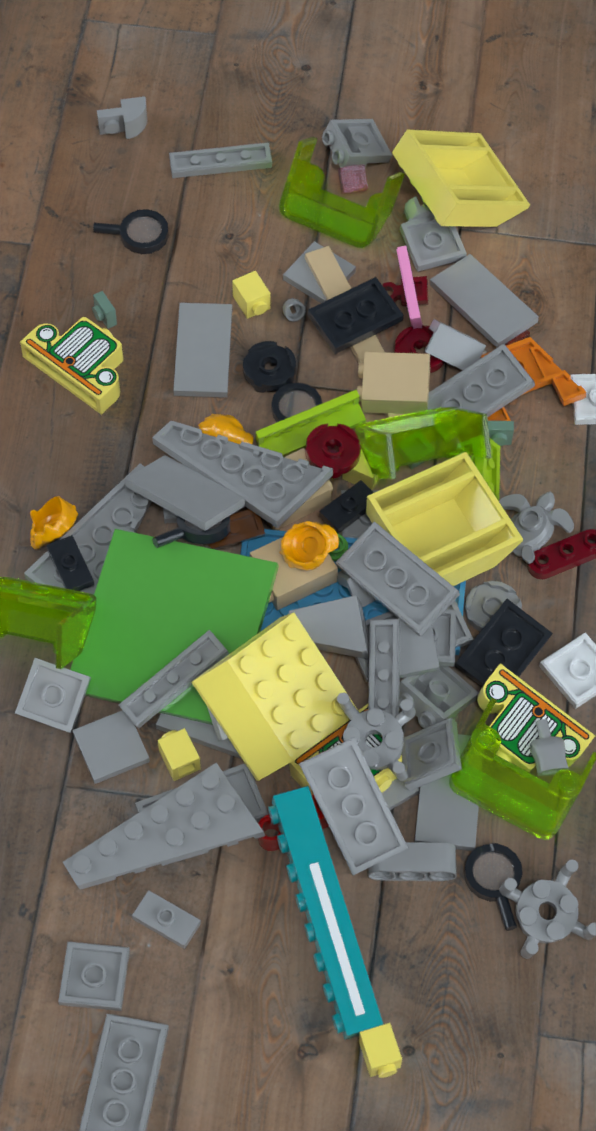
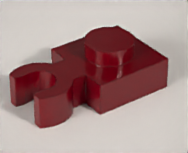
[383,276,429,306]

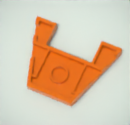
[481,337,586,421]

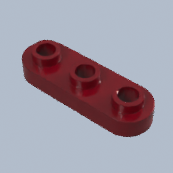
[527,529,596,579]

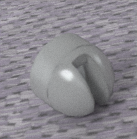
[282,298,305,321]

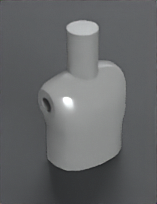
[530,719,569,776]

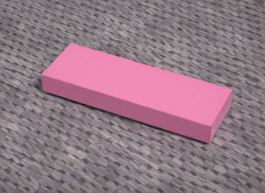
[396,246,422,329]

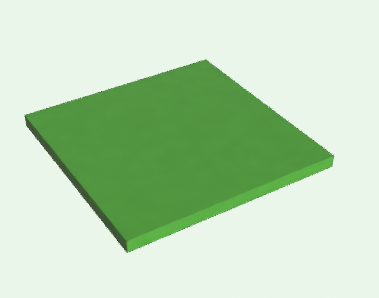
[70,529,279,725]

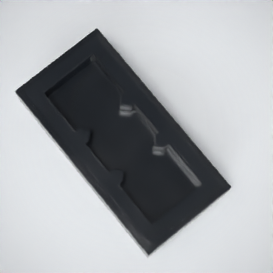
[319,480,374,534]
[46,535,95,595]

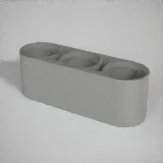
[368,842,457,881]

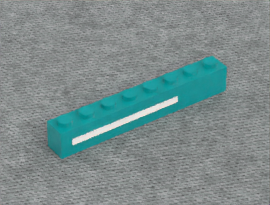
[268,786,384,1040]

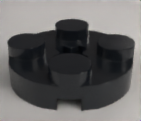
[243,341,296,393]

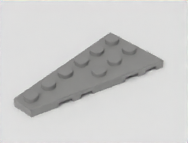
[152,421,333,528]
[24,463,152,625]
[63,763,265,890]

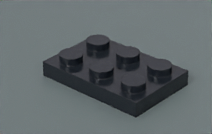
[308,277,404,354]
[454,599,553,687]

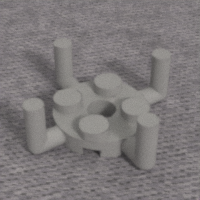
[337,693,416,781]
[499,860,596,959]

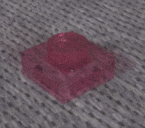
[338,164,368,194]

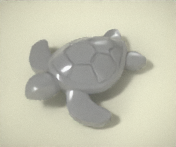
[499,491,574,564]

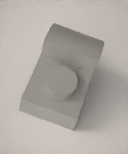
[97,97,147,139]

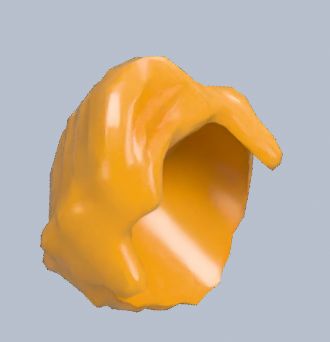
[198,414,254,444]
[30,496,78,550]
[279,521,339,571]

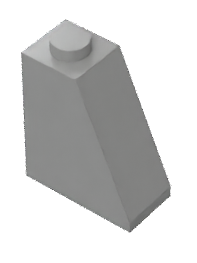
[289,595,369,659]

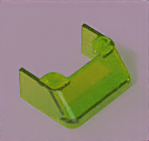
[279,137,405,248]
[355,407,492,479]
[0,577,96,669]
[449,698,596,839]

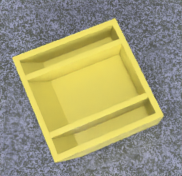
[392,130,530,227]
[366,452,523,586]
[191,612,358,781]

